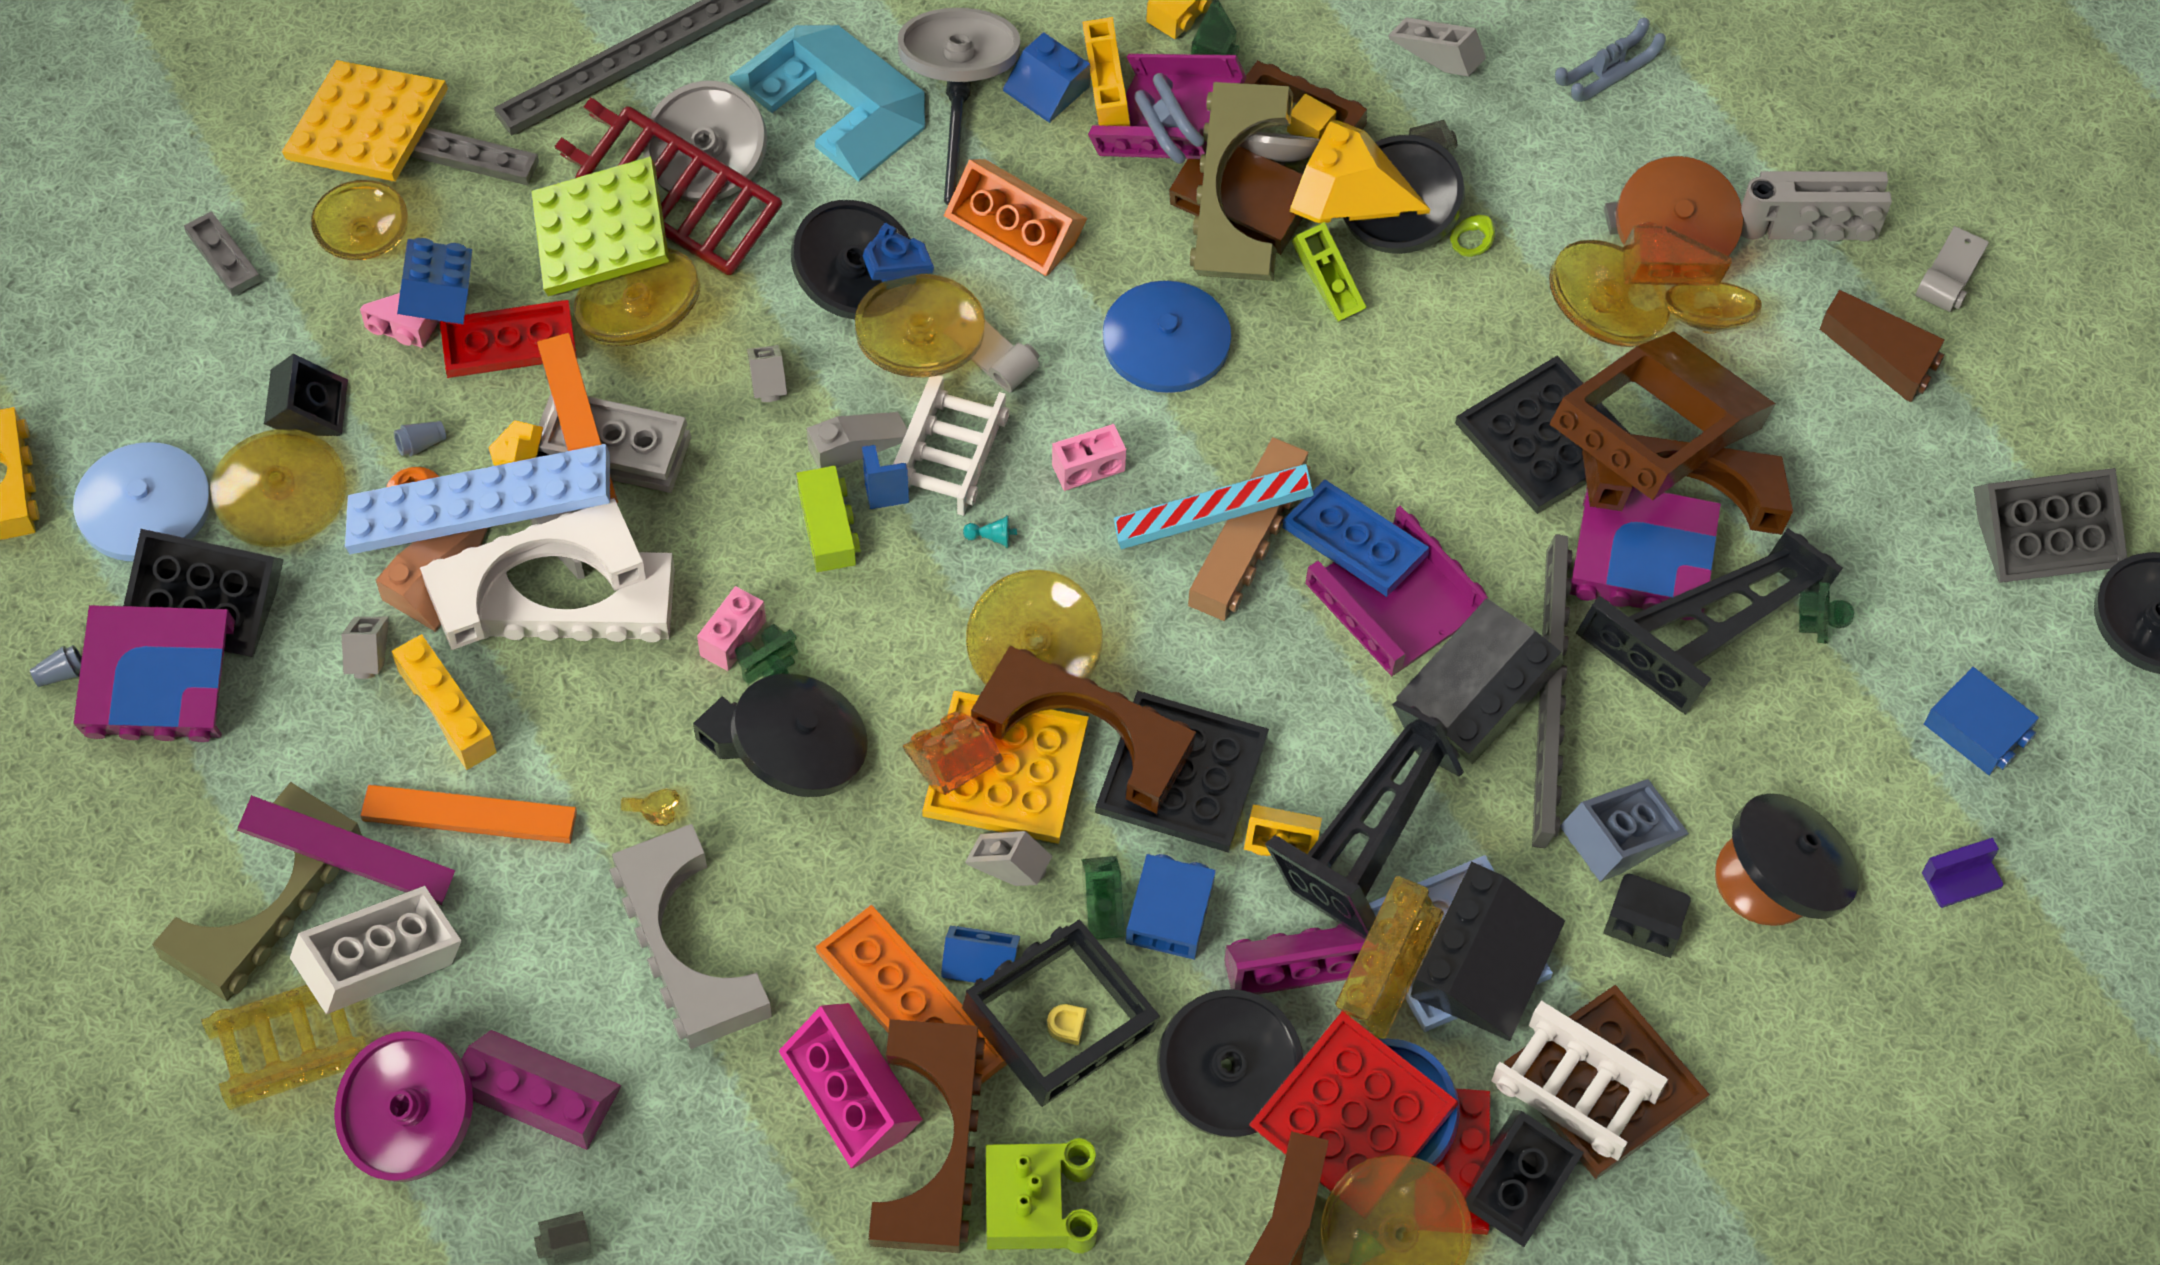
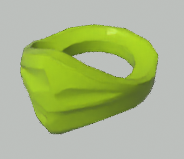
[1450,214,1495,257]

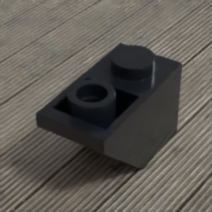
[693,696,740,759]

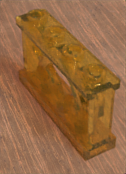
[1335,876,1444,1039]

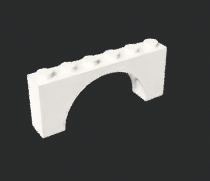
[420,498,646,650]
[481,552,675,642]

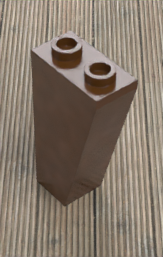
[1819,289,1945,402]

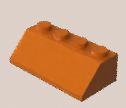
[944,159,1087,276]

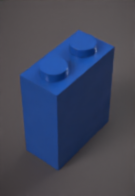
[1924,667,2039,776]
[1126,854,1216,960]

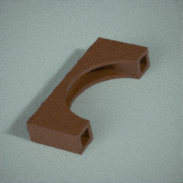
[1582,434,1793,535]
[971,645,1196,814]
[868,1019,985,1253]

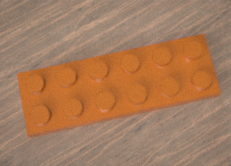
[816,905,1007,1084]

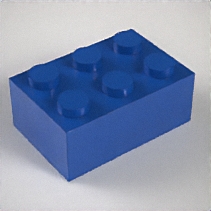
[397,238,472,324]

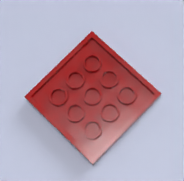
[1249,1011,1459,1220]

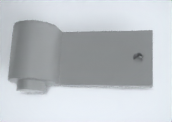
[1915,226,1989,312]
[944,308,1039,392]

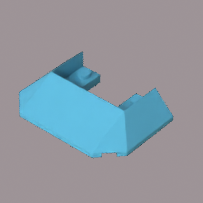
[729,25,925,182]

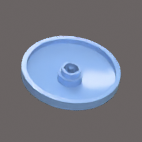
[73,442,211,561]

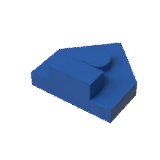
[863,223,934,288]

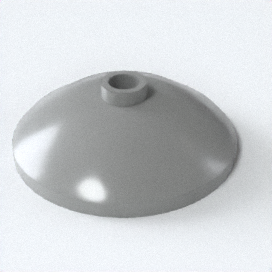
[1239,132,1320,166]

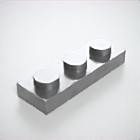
[184,211,261,296]

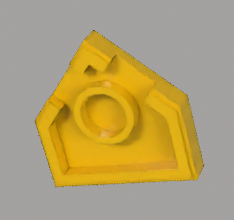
[489,420,543,466]

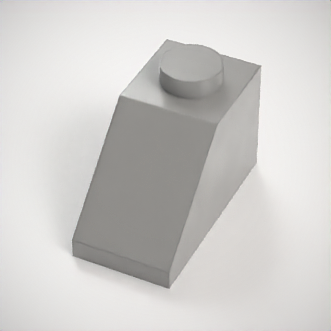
[747,345,787,402]
[341,616,389,679]
[965,831,1052,886]

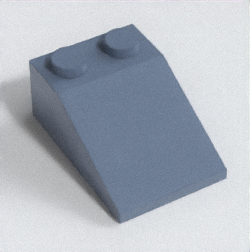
[1560,779,1689,882]

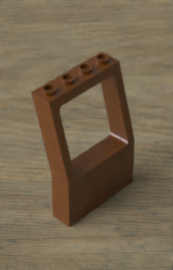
[1169,60,1367,255]
[1550,331,1776,500]
[1245,1131,1329,1265]

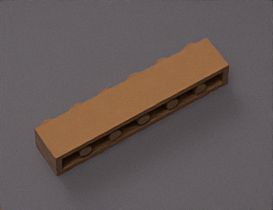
[1188,437,1311,621]

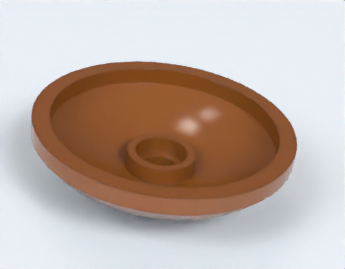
[1715,838,1803,926]

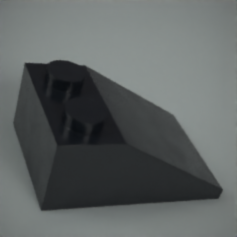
[1461,1110,1584,1247]

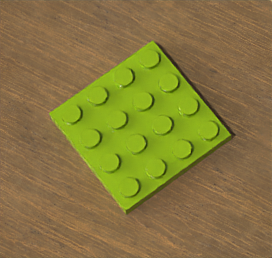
[532,156,669,297]

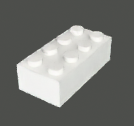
[290,886,461,1014]

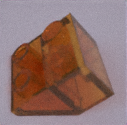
[902,712,1003,795]

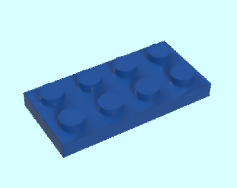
[1283,479,1429,597]

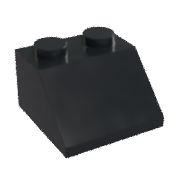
[264,353,348,436]

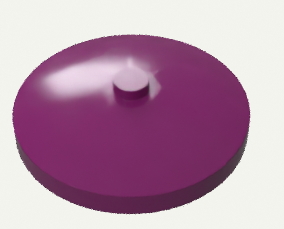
[334,1031,473,1182]

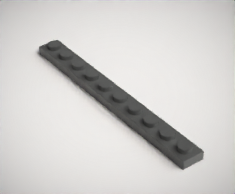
[494,0,771,136]
[1532,534,1572,848]

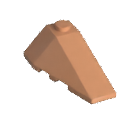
[376,528,488,632]

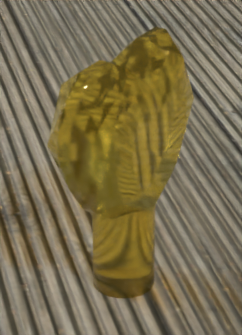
[621,788,681,826]

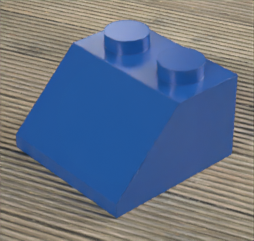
[1003,32,1090,123]

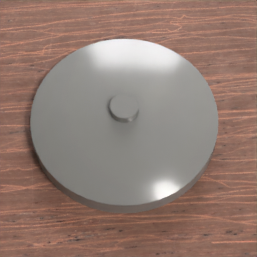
[898,8,1020,82]
[643,81,767,202]

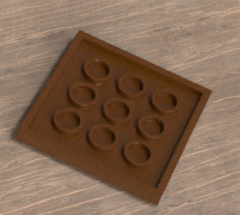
[1503,985,1710,1179]

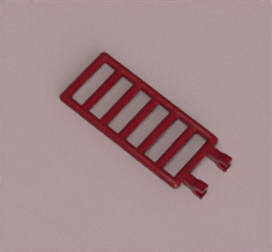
[554,97,782,276]

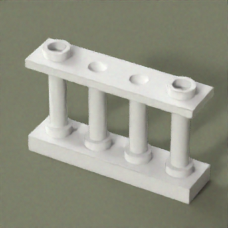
[894,373,1010,516]
[1492,1001,1668,1161]

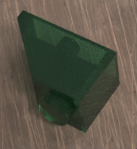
[1191,0,1240,56]
[1081,856,1125,939]

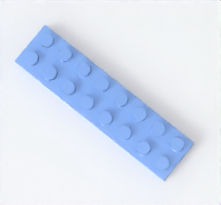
[345,444,610,555]

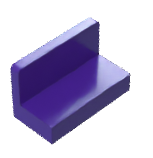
[1921,837,2003,908]

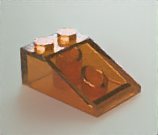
[1623,222,1732,286]

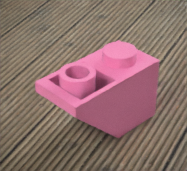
[360,293,439,348]

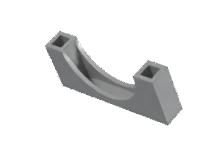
[609,824,772,1049]

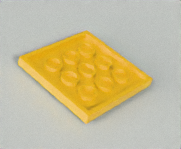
[282,60,448,181]
[922,691,1088,844]

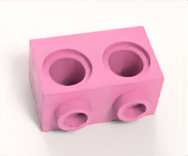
[1052,424,1126,491]
[697,586,766,671]

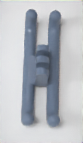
[1555,17,1666,102]
[1134,73,1204,164]

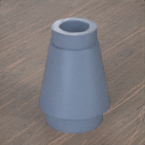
[394,421,446,457]
[30,645,82,687]

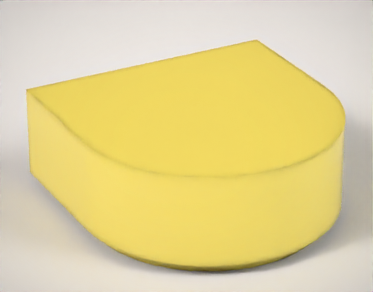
[1047,1004,1087,1045]

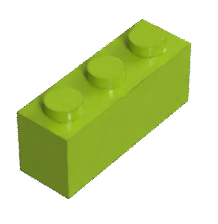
[796,466,861,573]

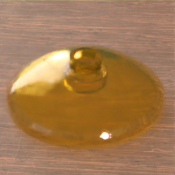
[311,180,409,261]
[1664,281,1762,334]

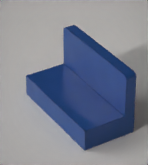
[862,445,909,510]
[941,925,1020,983]

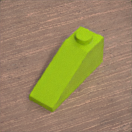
[1291,222,1367,322]

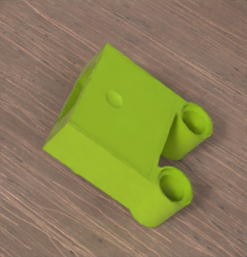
[986,1138,1098,1254]

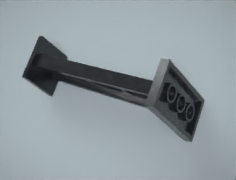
[1576,528,1843,715]
[1265,700,1464,946]

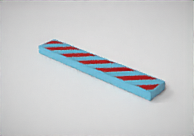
[1114,464,1314,549]

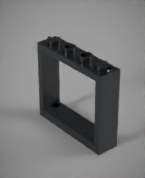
[962,919,1160,1107]

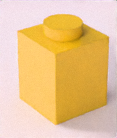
[1287,94,1336,139]

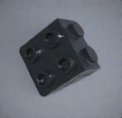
[1603,873,1691,958]

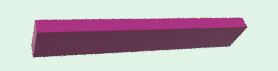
[237,795,456,906]

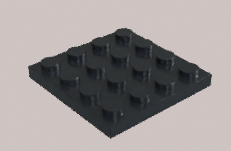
[1455,355,1630,514]
[1095,690,1269,853]

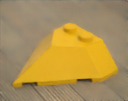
[1290,120,1431,223]

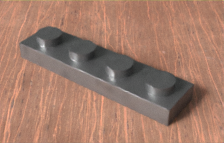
[410,127,539,186]

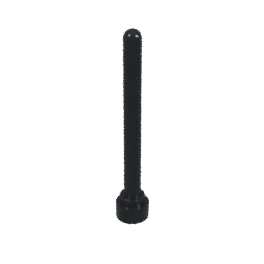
[944,81,971,205]

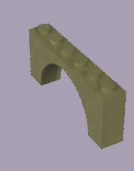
[1190,82,1294,281]
[152,782,362,1001]

